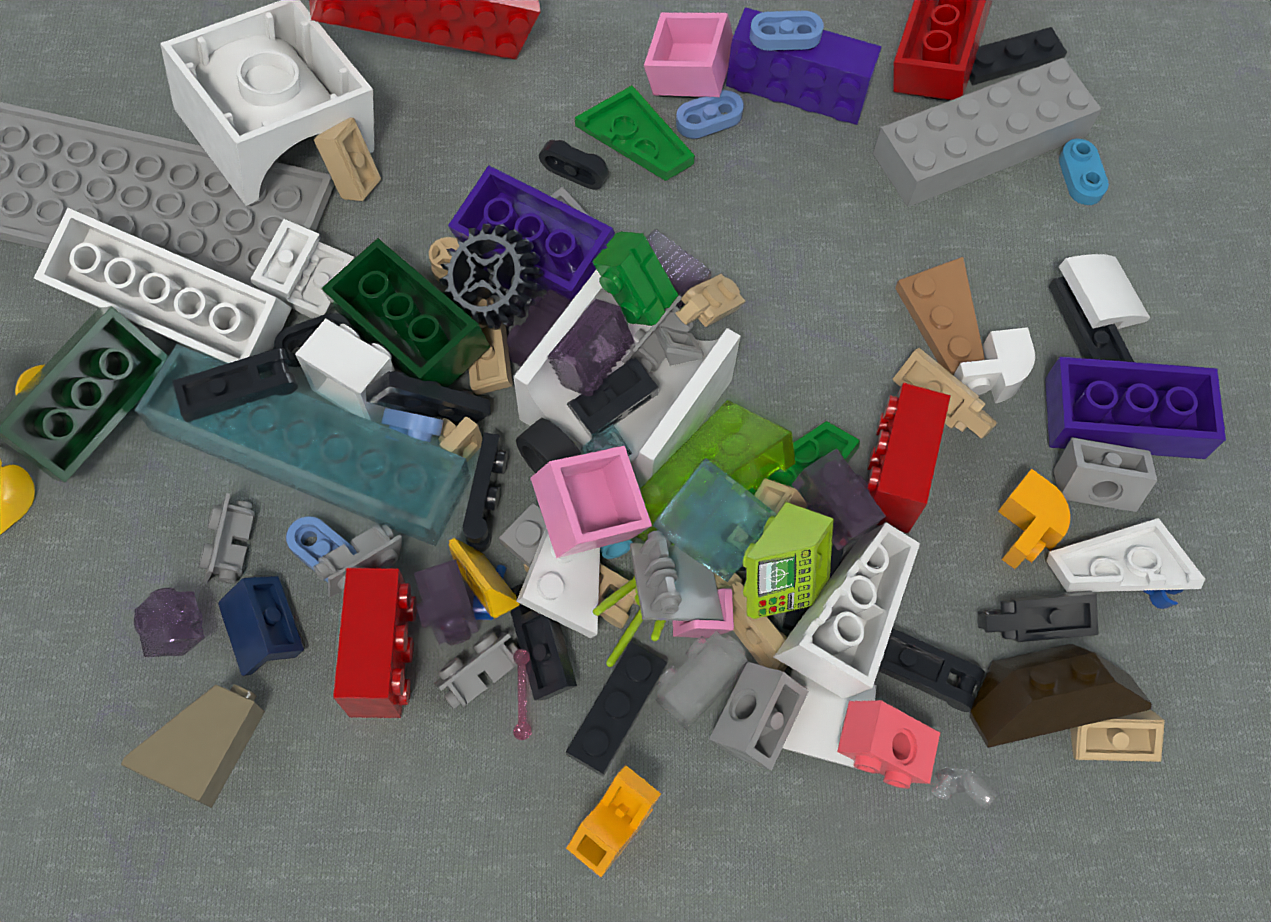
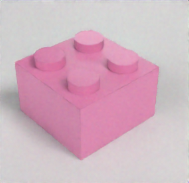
[644,13,733,97]
[530,446,652,558]

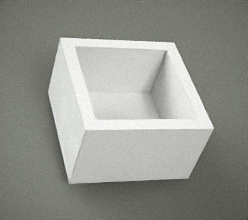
[295,318,395,428]

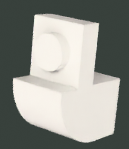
[954,327,1035,403]

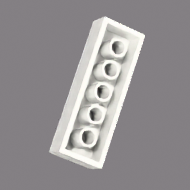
[34,208,292,375]

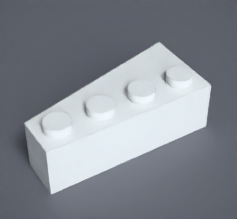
[774,523,920,699]

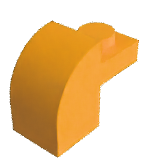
[998,469,1070,569]
[566,765,661,877]

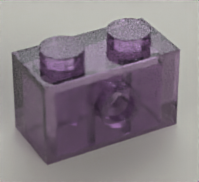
[791,448,886,551]
[414,559,479,645]

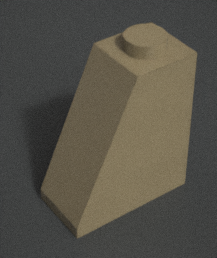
[120,684,265,808]

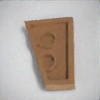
[895,257,985,375]

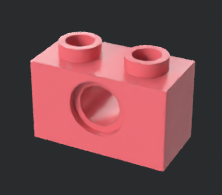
[837,700,940,789]

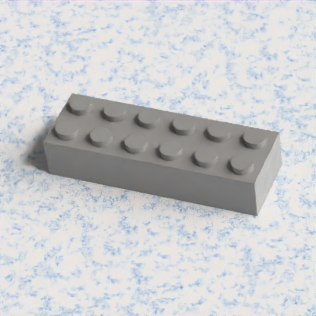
[873,58,1102,207]

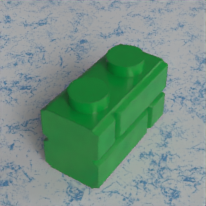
[592,231,678,326]

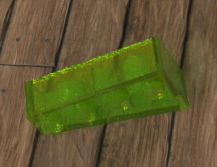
[635,400,795,545]

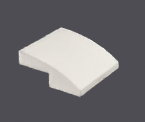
[251,219,354,319]
[1059,254,1150,329]
[782,669,877,769]

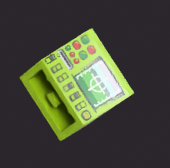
[743,502,833,619]

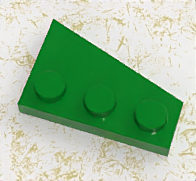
[575,85,695,181]

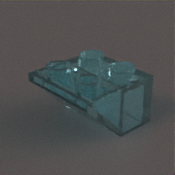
[653,458,777,582]

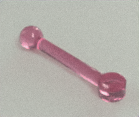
[513,649,532,741]

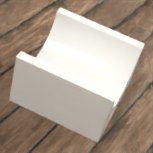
[160,0,374,206]
[513,269,741,498]

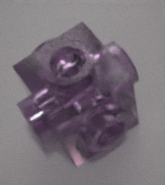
[134,588,204,657]

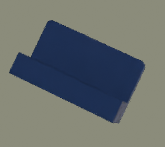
[218,576,304,676]

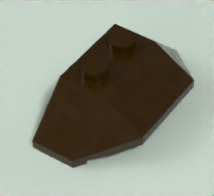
[970,644,1152,748]

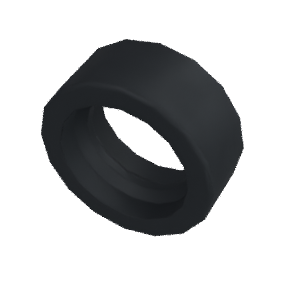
[516,418,582,473]

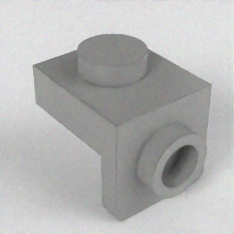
[499,503,546,568]

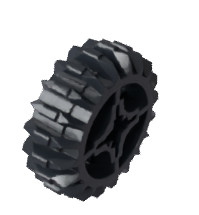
[438,224,544,330]

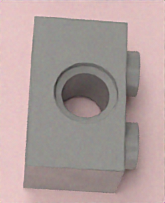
[1054,438,1157,512]
[709,662,809,771]

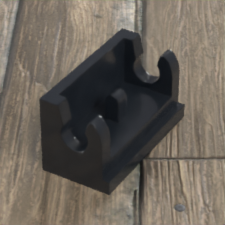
[567,357,659,441]

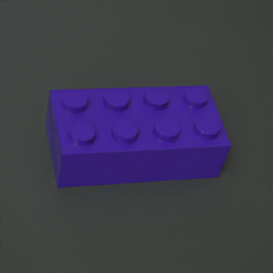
[726,7,882,125]
[448,165,615,303]
[1045,357,1226,459]

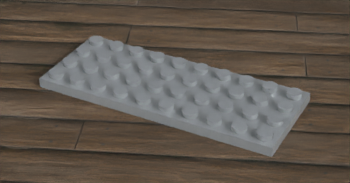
[0,102,334,292]

